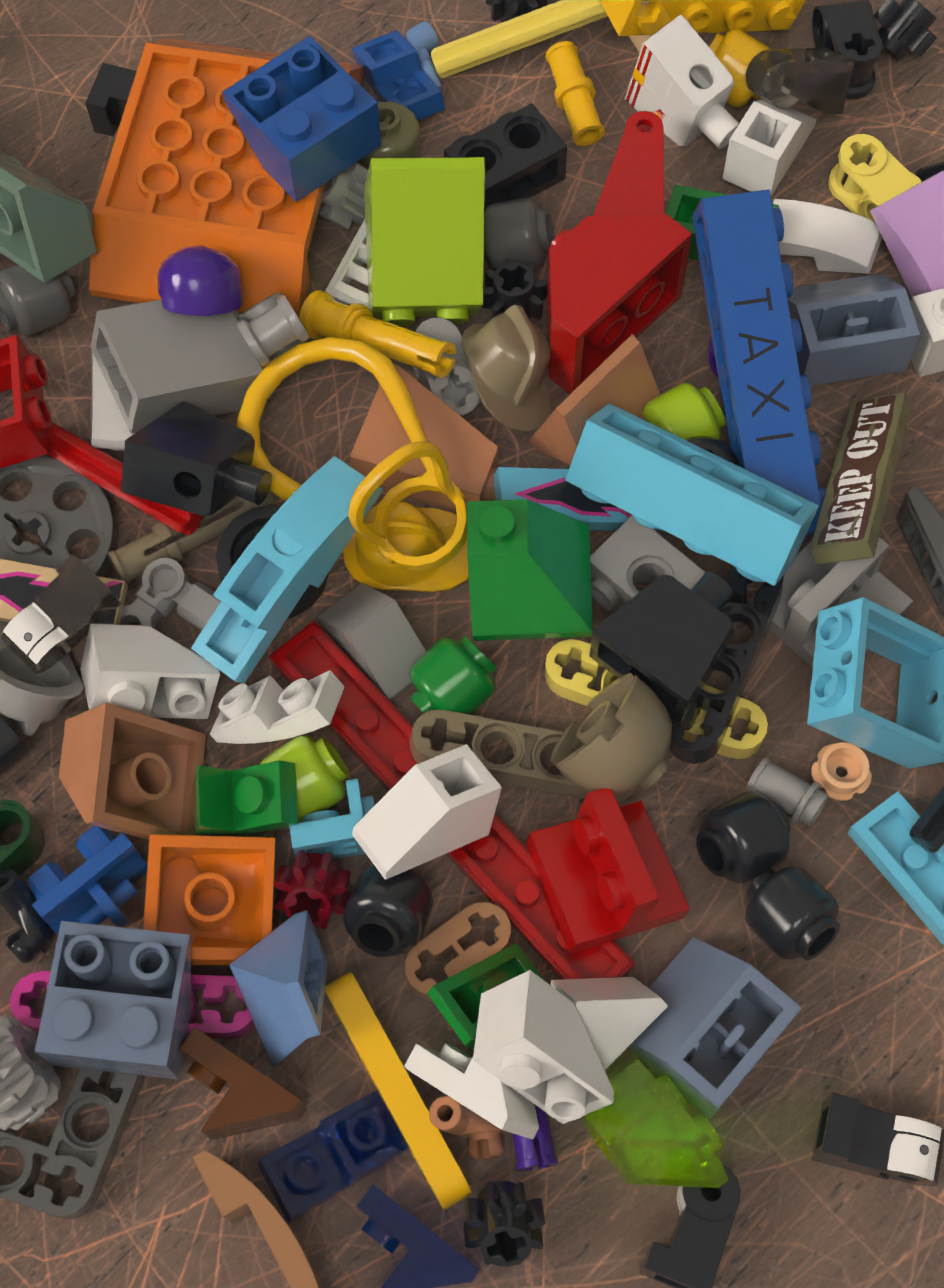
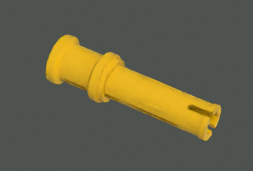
[299,290,456,378]

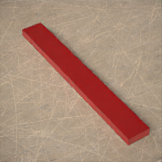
[269,620,635,980]

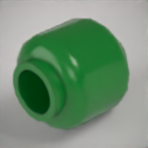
[409,635,498,715]

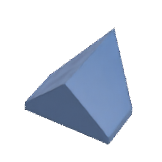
[229,910,328,1068]

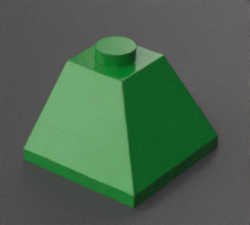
[467,499,593,641]

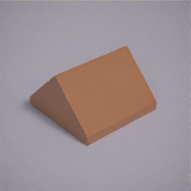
[528,334,660,465]

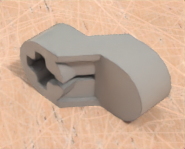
[413,317,480,417]

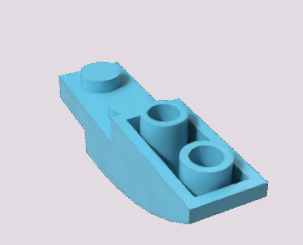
[191,456,383,683]

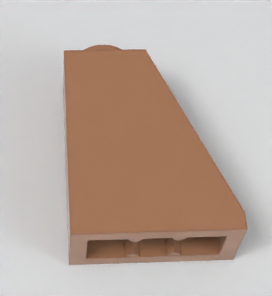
[350,364,498,514]

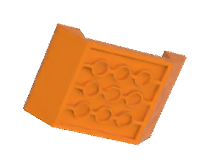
[89,38,365,318]

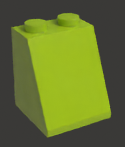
[364,157,485,326]

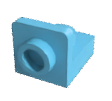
[289,779,375,859]

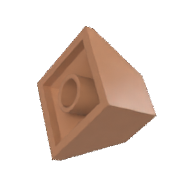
[59,703,206,840]

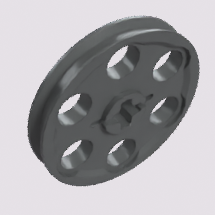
[0,457,118,578]

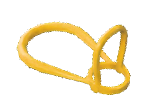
[237,337,467,572]

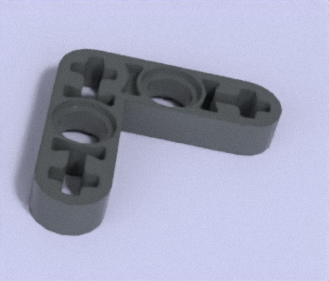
[0,1069,145,1220]

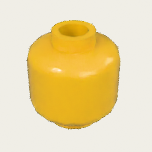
[709,29,776,108]

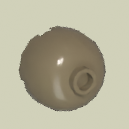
[551,673,673,796]

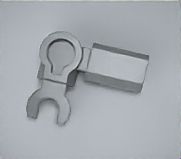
[120,558,221,631]

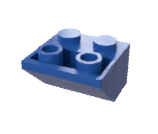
[222,35,381,202]

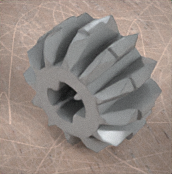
[0,1015,61,1131]

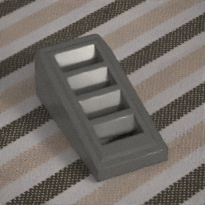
[896,487,944,617]

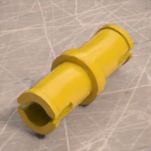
[545,41,605,146]

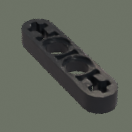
[669,566,784,764]

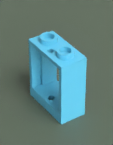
[807,597,944,769]

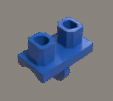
[28,826,148,935]

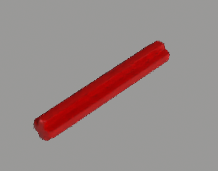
[46,422,203,535]

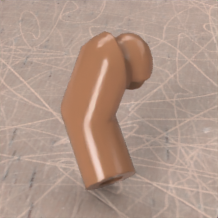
[429,1096,505,1160]

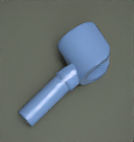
[406,21,443,91]

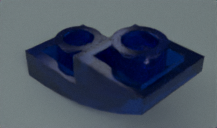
[258,1090,409,1223]

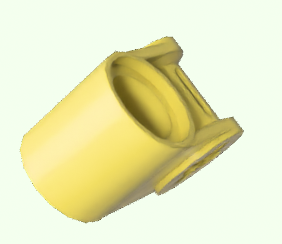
[828,134,922,240]

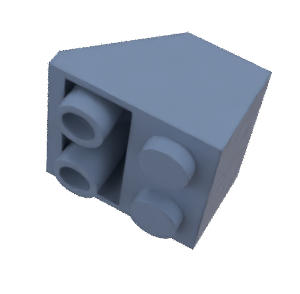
[787,274,920,386]
[35,921,192,1080]
[628,937,802,1120]

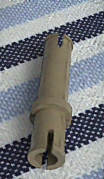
[108,491,276,584]

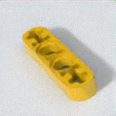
[325,971,472,1211]

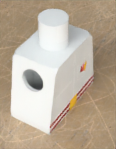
[625,15,739,149]

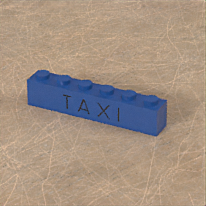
[692,189,826,538]

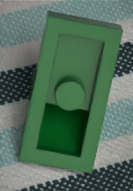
[194,760,298,837]
[427,943,546,1053]

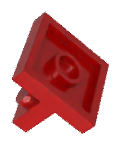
[526,788,690,954]

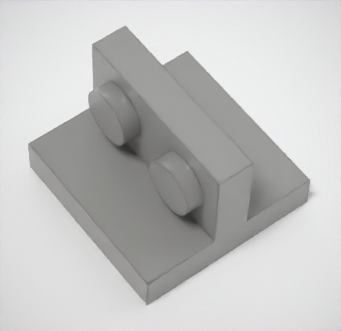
[748,537,914,668]

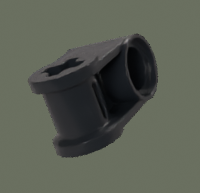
[812,0,883,99]

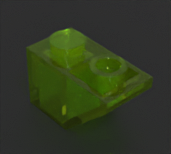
[581,1059,729,1188]

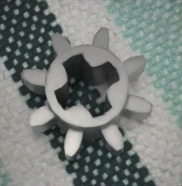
[318,162,368,230]

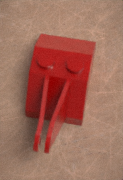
[546,111,692,395]

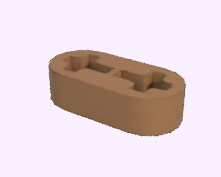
[405,902,511,1001]

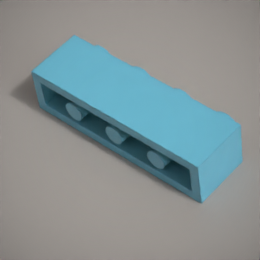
[565,403,819,586]

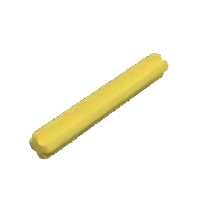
[431,0,608,78]

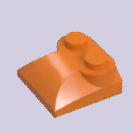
[143,834,276,966]

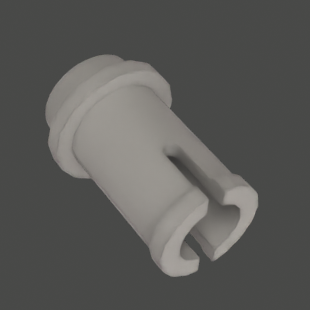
[746,757,829,827]

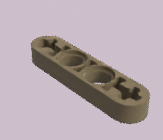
[410,710,639,803]

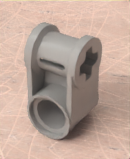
[236,291,311,367]

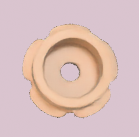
[811,742,872,801]

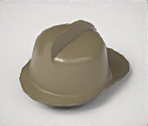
[461,305,552,433]

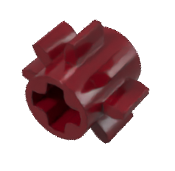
[274,850,351,929]

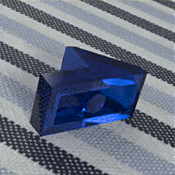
[356,1184,481,1288]

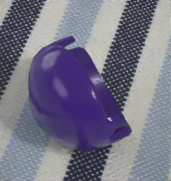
[157,245,242,316]

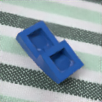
[352,30,445,121]

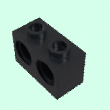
[444,103,567,210]

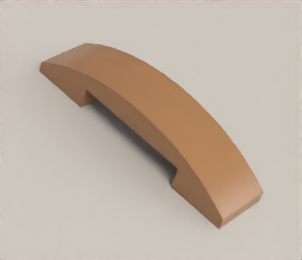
[192,1150,323,1288]

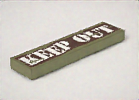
[810,392,911,564]

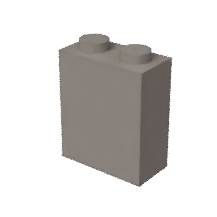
[90,299,265,434]

